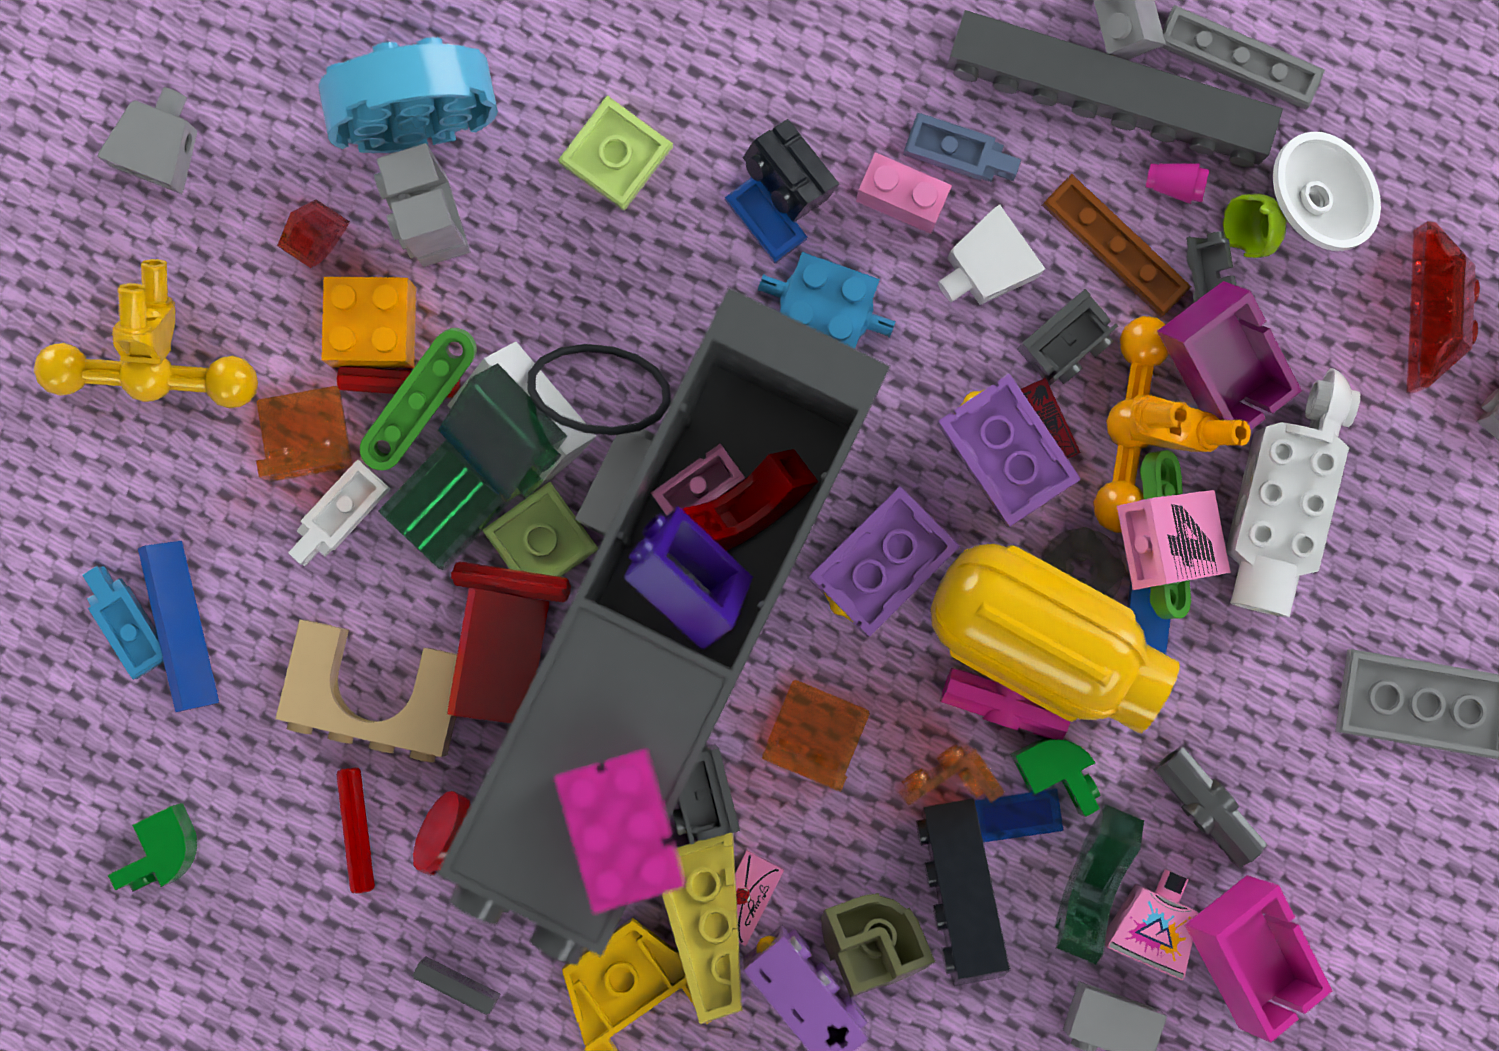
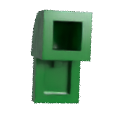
[1010,738,1101,817]
[108,803,197,892]

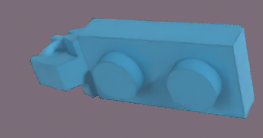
[82,566,164,680]

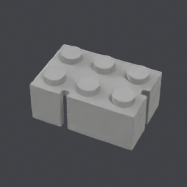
[374,143,471,267]

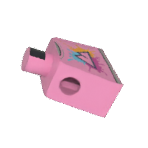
[1100,869,1198,981]

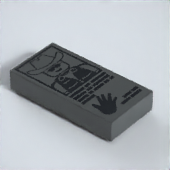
[412,956,501,1015]

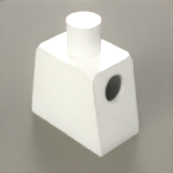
[938,204,1045,305]

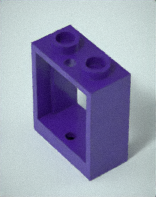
[625,506,753,650]

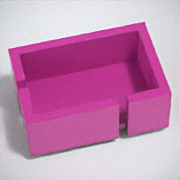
[554,748,686,914]
[1185,875,1333,1043]

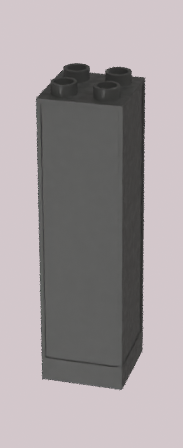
[437,288,890,965]

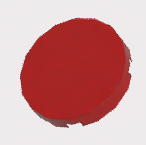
[413,791,471,876]

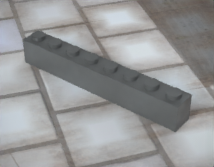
[946,10,1283,167]

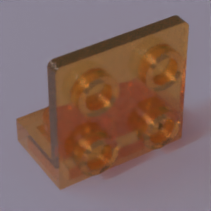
[256,386,353,482]
[761,680,870,792]
[898,744,1005,805]

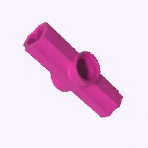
[940,668,1071,740]

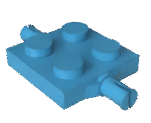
[758,252,896,348]

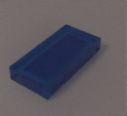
[974,788,1064,843]

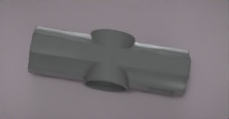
[1153,746,1268,868]

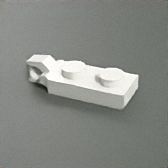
[288,460,391,566]

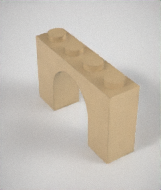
[275,620,457,763]

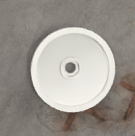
[1273,132,1381,251]

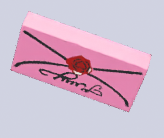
[735,850,784,947]

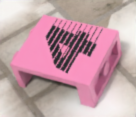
[1117,490,1231,590]

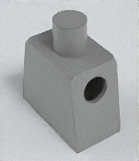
[97,87,197,194]

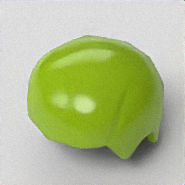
[1223,194,1286,258]

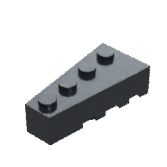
[916,798,1010,986]

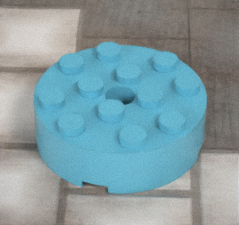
[318,37,498,153]

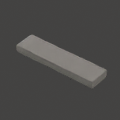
[1161,5,1325,110]

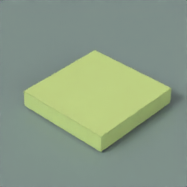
[558,96,673,211]
[482,482,599,577]

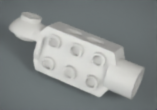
[1226,368,1360,618]

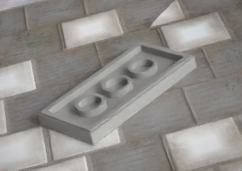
[1335,649,1499,760]

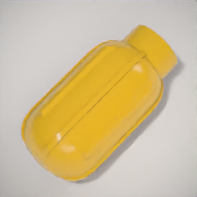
[930,544,1180,734]

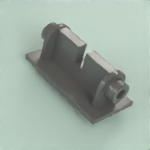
[1186,231,1236,303]

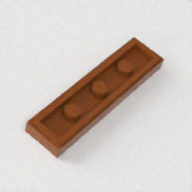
[1042,174,1192,318]

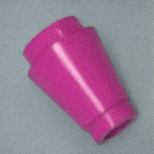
[1145,163,1210,204]

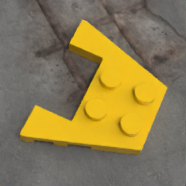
[562,918,711,1051]

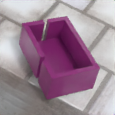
[1157,281,1302,430]

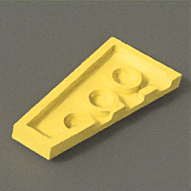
[662,833,743,1024]

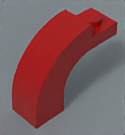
[681,449,818,551]

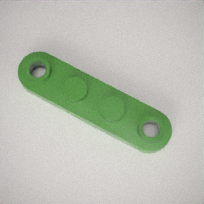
[360,328,477,470]
[1140,450,1191,619]

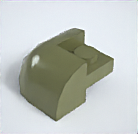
[821,893,935,998]

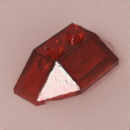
[1407,221,1480,393]

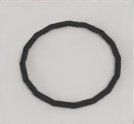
[527,344,671,436]

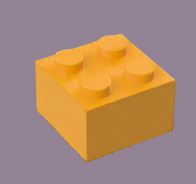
[321,277,416,368]

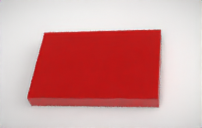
[447,588,550,723]

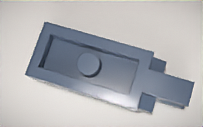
[903,113,1021,182]

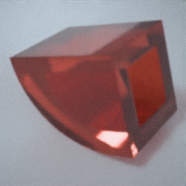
[277,199,350,268]

